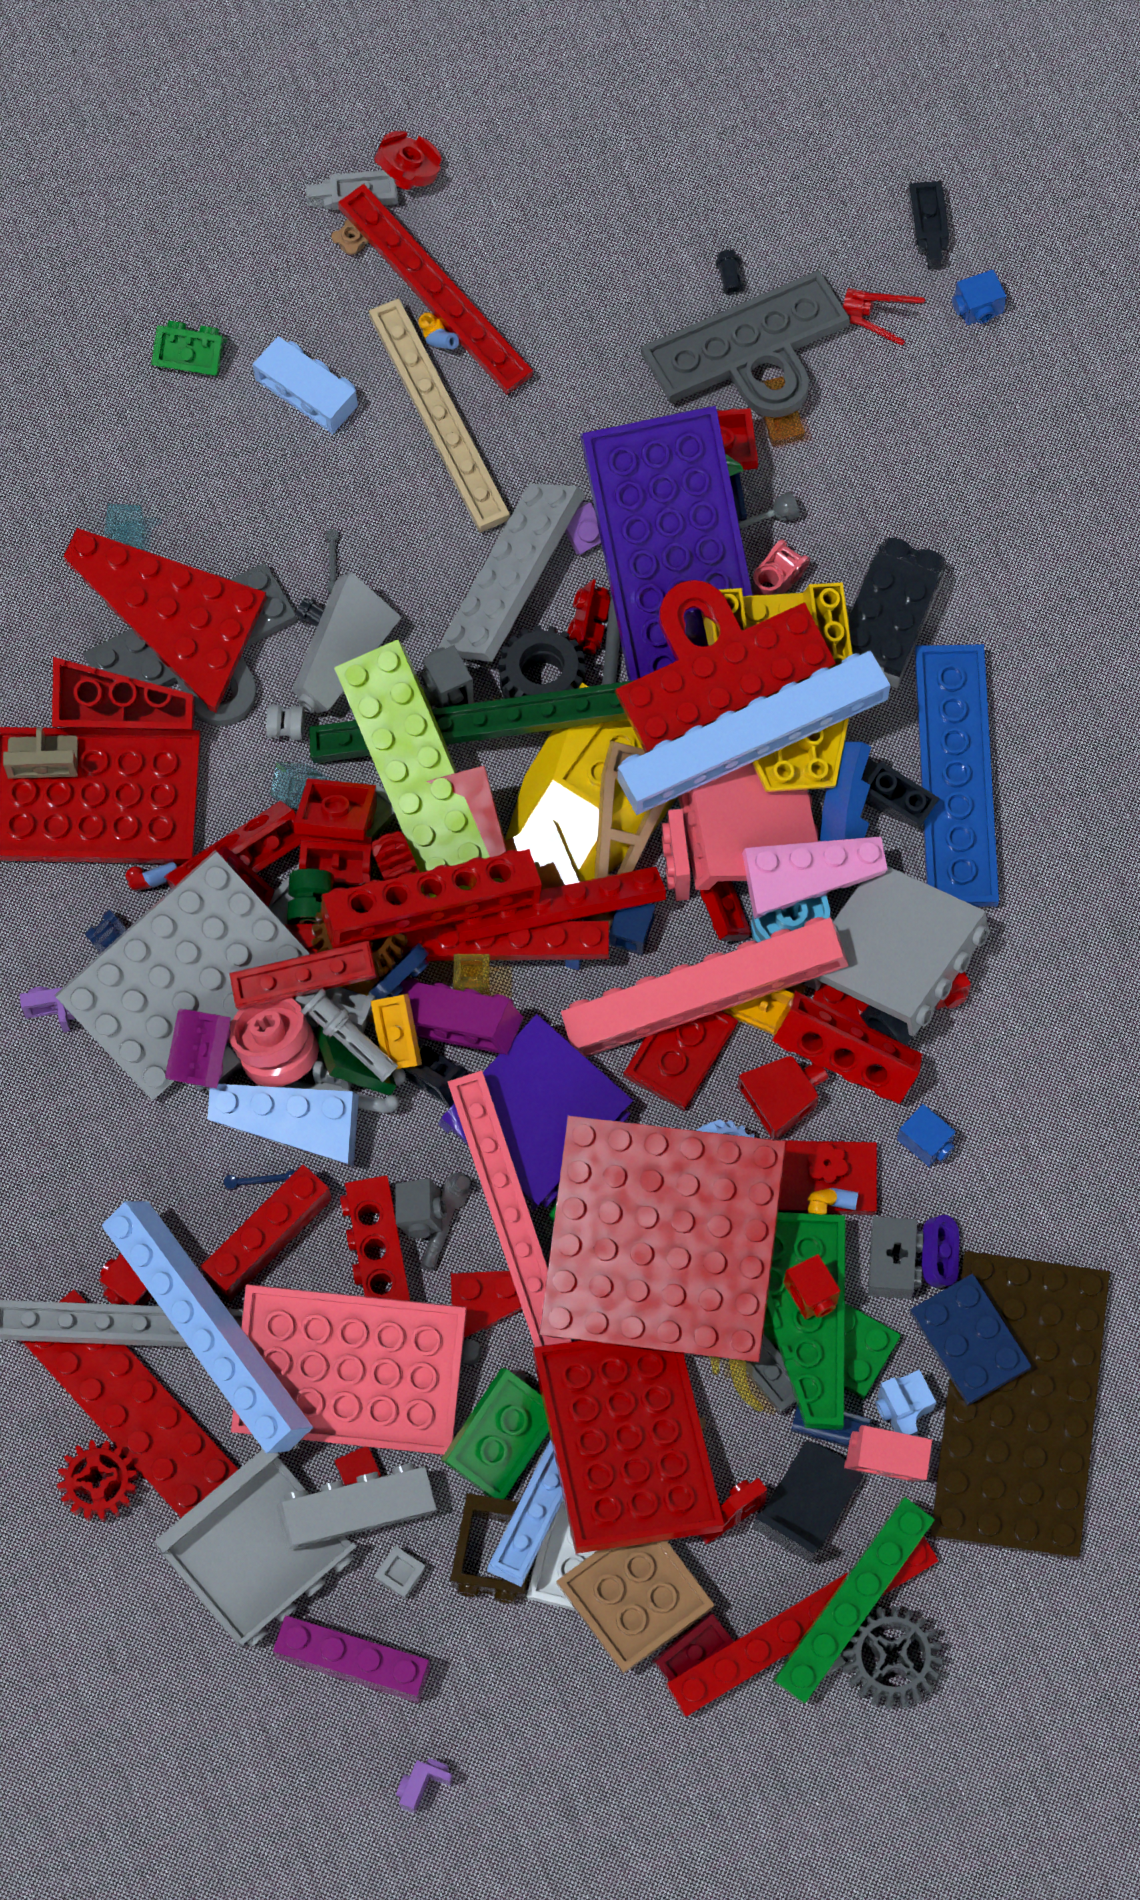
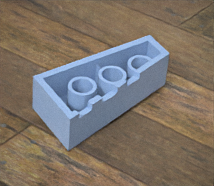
[207,1084,359,1167]

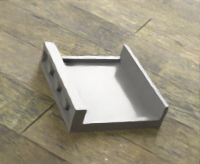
[805,866,990,1037]
[153,1449,357,1647]

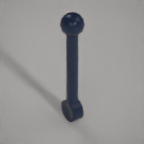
[224,1170,296,1190]

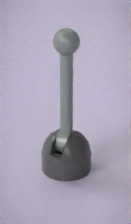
[738,491,801,529]

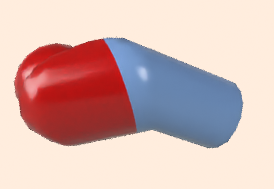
[125,862,177,891]

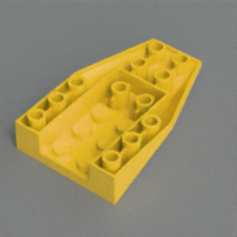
[701,582,852,792]
[505,683,678,882]

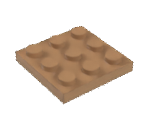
[556,1540,715,1675]

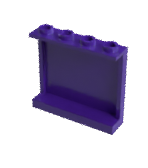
[438,1014,633,1211]

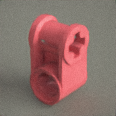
[751,539,811,596]

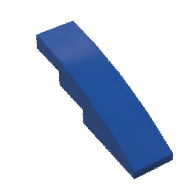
[820,742,871,888]

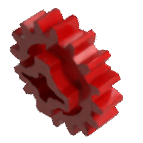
[56,1440,139,1522]

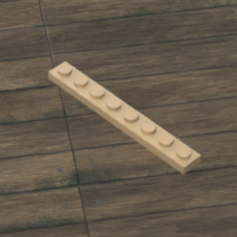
[369,298,510,533]

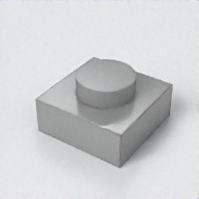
[374,1546,426,1599]

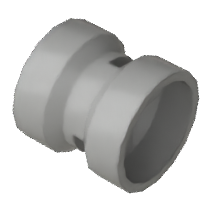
[266,704,305,740]

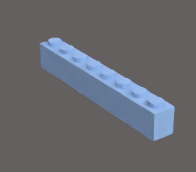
[618,651,890,815]
[101,1201,313,1454]

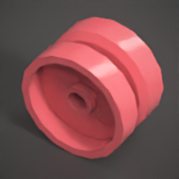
[229,998,319,1087]

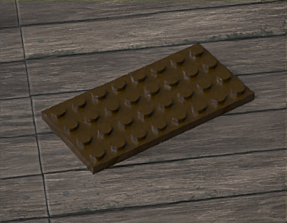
[930,1251,1110,1560]

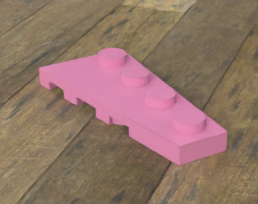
[742,837,887,919]

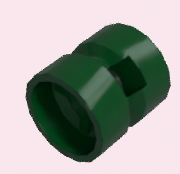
[287,869,334,924]

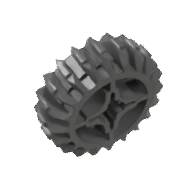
[841,1606,944,1710]

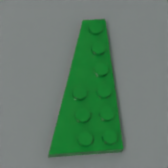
[766,1212,845,1430]

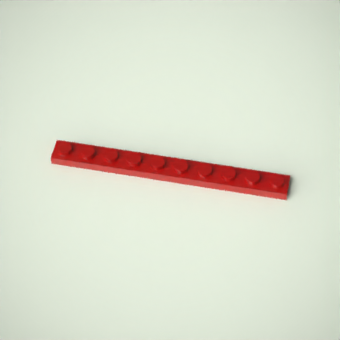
[283,921,609,961]

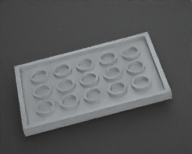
[55,850,309,1101]

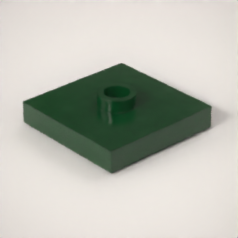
[314,1025,396,1095]

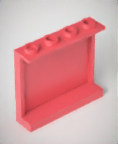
[678,763,819,890]

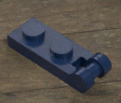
[84,909,128,954]

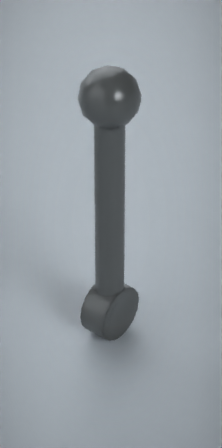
[325,529,339,593]

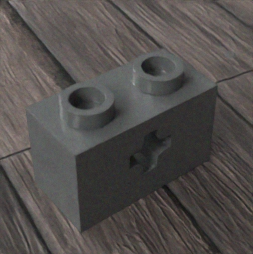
[868,1216,923,1299]

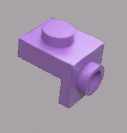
[565,502,601,554]
[20,987,75,1032]
[396,1758,453,1814]

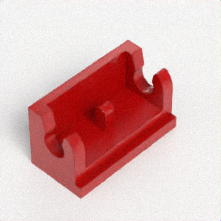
[299,834,373,885]

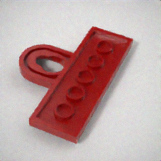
[615,580,836,754]

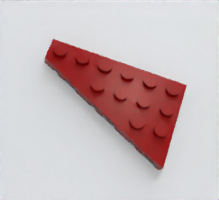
[63,528,267,713]

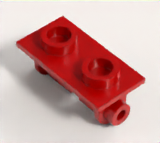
[567,579,611,654]

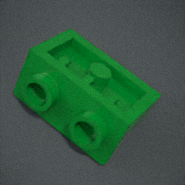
[151,320,228,376]

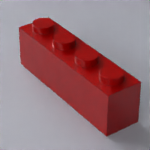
[200,1164,332,1302]

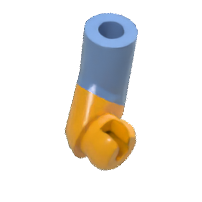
[418,312,459,350]
[808,1188,858,1215]

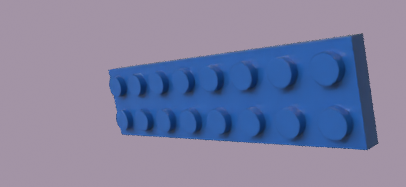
[914,644,999,907]

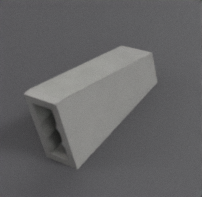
[292,572,402,713]

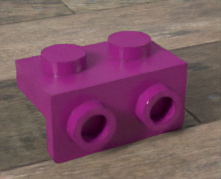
[165,1008,231,1089]

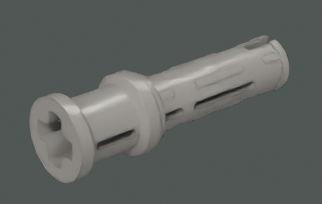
[300,988,398,1082]

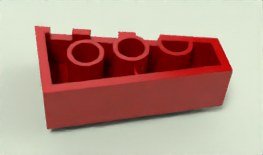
[52,657,195,730]

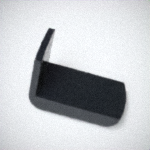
[753,1441,863,1563]

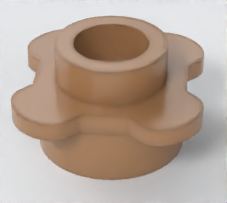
[332,220,368,255]

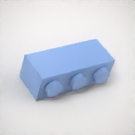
[252,336,358,434]

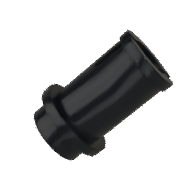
[715,250,744,295]
[296,598,325,627]

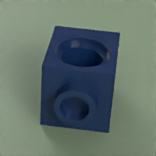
[609,903,656,955]

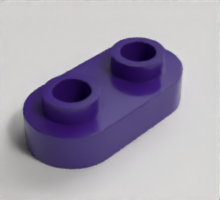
[922,1215,959,1288]

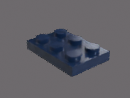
[909,1274,1032,1406]

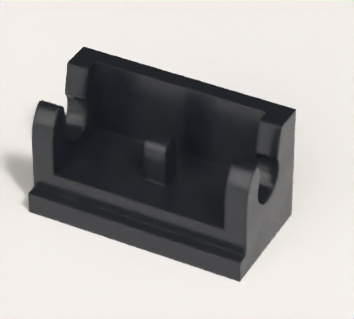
[401,1038,472,1108]

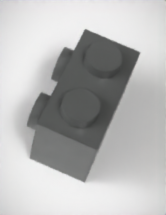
[420,645,474,708]

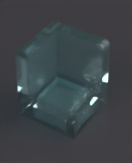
[104,504,146,550]
[270,762,326,808]

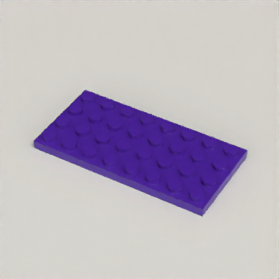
[580,406,753,681]

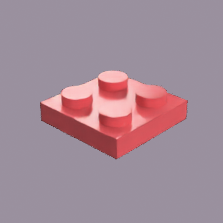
[662,809,690,901]

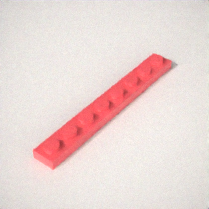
[448,1070,572,1347]

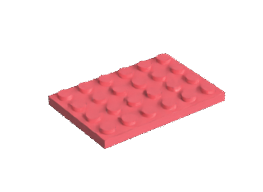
[231,1284,467,1455]

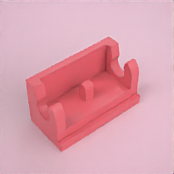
[844,1425,932,1482]

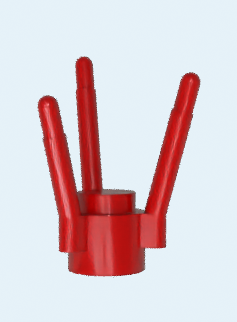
[843,288,925,346]

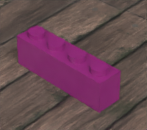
[397,977,523,1055]
[273,1615,431,1704]

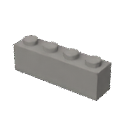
[276,1463,436,1551]

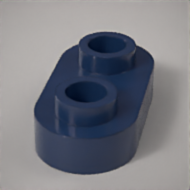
[368,943,429,1000]

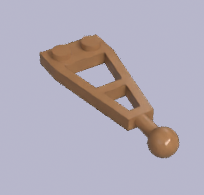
[586,740,666,930]

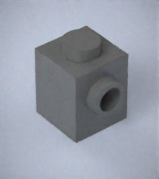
[395,1178,447,1239]

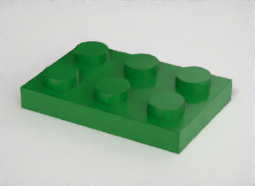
[440,1368,549,1499]

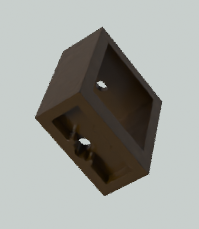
[450,1493,531,1604]

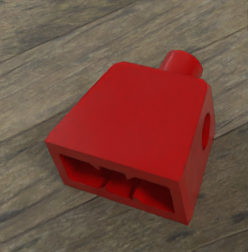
[737,1056,829,1140]

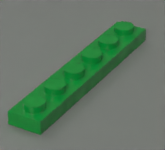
[772,1497,935,1704]

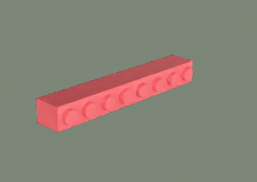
[561,917,849,1058]

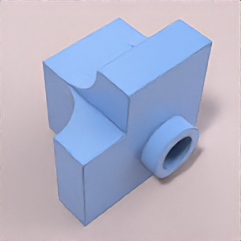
[875,1369,936,1436]

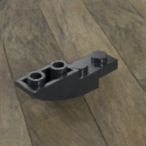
[861,758,939,828]

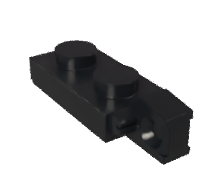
[908,181,949,270]

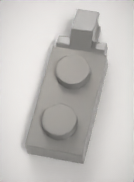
[305,170,398,210]

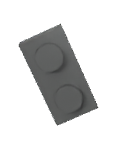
[735,1334,797,1415]

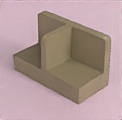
[3,727,78,778]

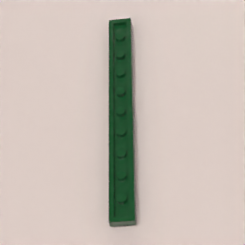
[309,680,634,763]

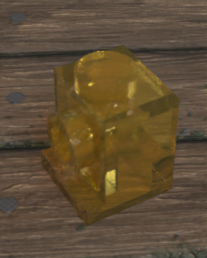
[453,954,490,995]

